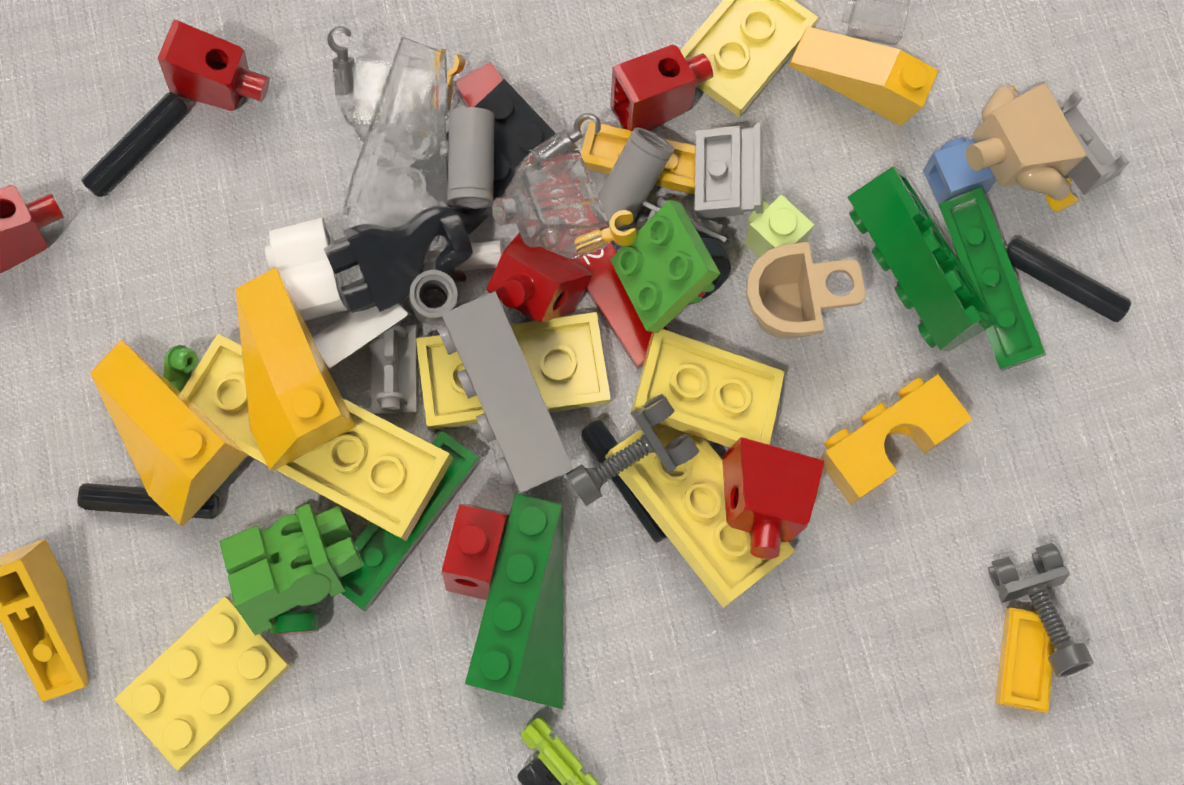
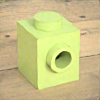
[744,194,814,258]

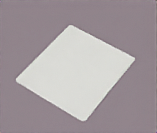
[312,303,408,368]

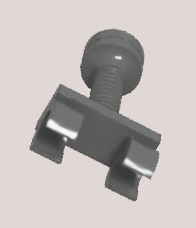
[565,394,699,507]
[988,543,1094,678]

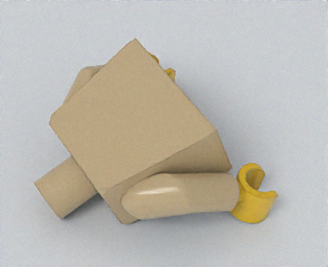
[966,83,1087,212]

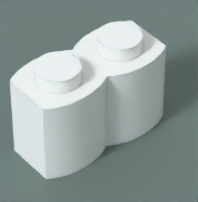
[265,218,347,321]

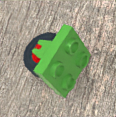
[610,199,731,333]

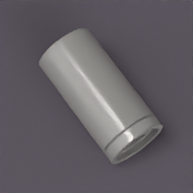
[447,107,495,209]
[592,127,674,229]
[409,270,458,325]

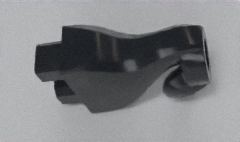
[324,206,473,313]

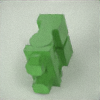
[219,503,364,636]

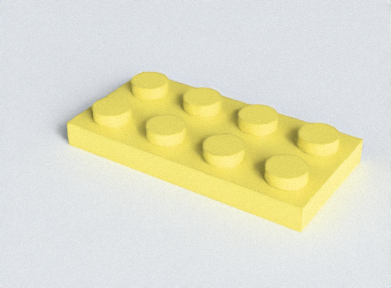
[416,312,611,431]
[605,423,796,608]

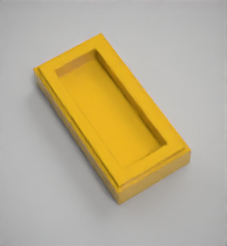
[995,607,1054,713]

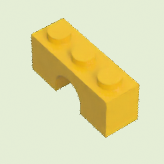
[819,374,972,505]

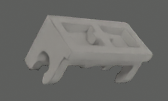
[1056,91,1129,195]

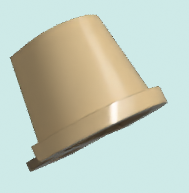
[746,242,866,339]

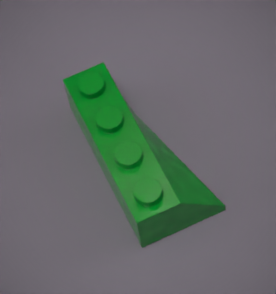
[847,166,997,351]
[465,493,563,709]

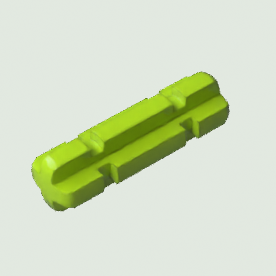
[520,717,601,785]

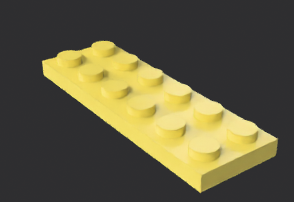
[181,334,453,541]

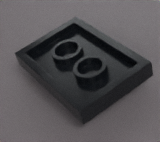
[408,79,560,235]

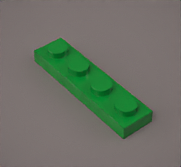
[938,187,1047,371]
[341,431,480,611]

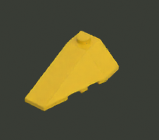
[235,267,357,472]
[90,339,248,526]

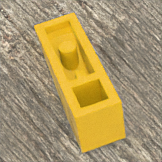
[788,26,939,126]
[0,538,89,702]

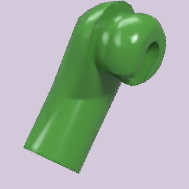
[164,345,198,392]

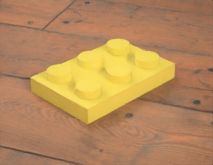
[680,0,818,117]
[630,329,785,448]
[114,596,292,771]

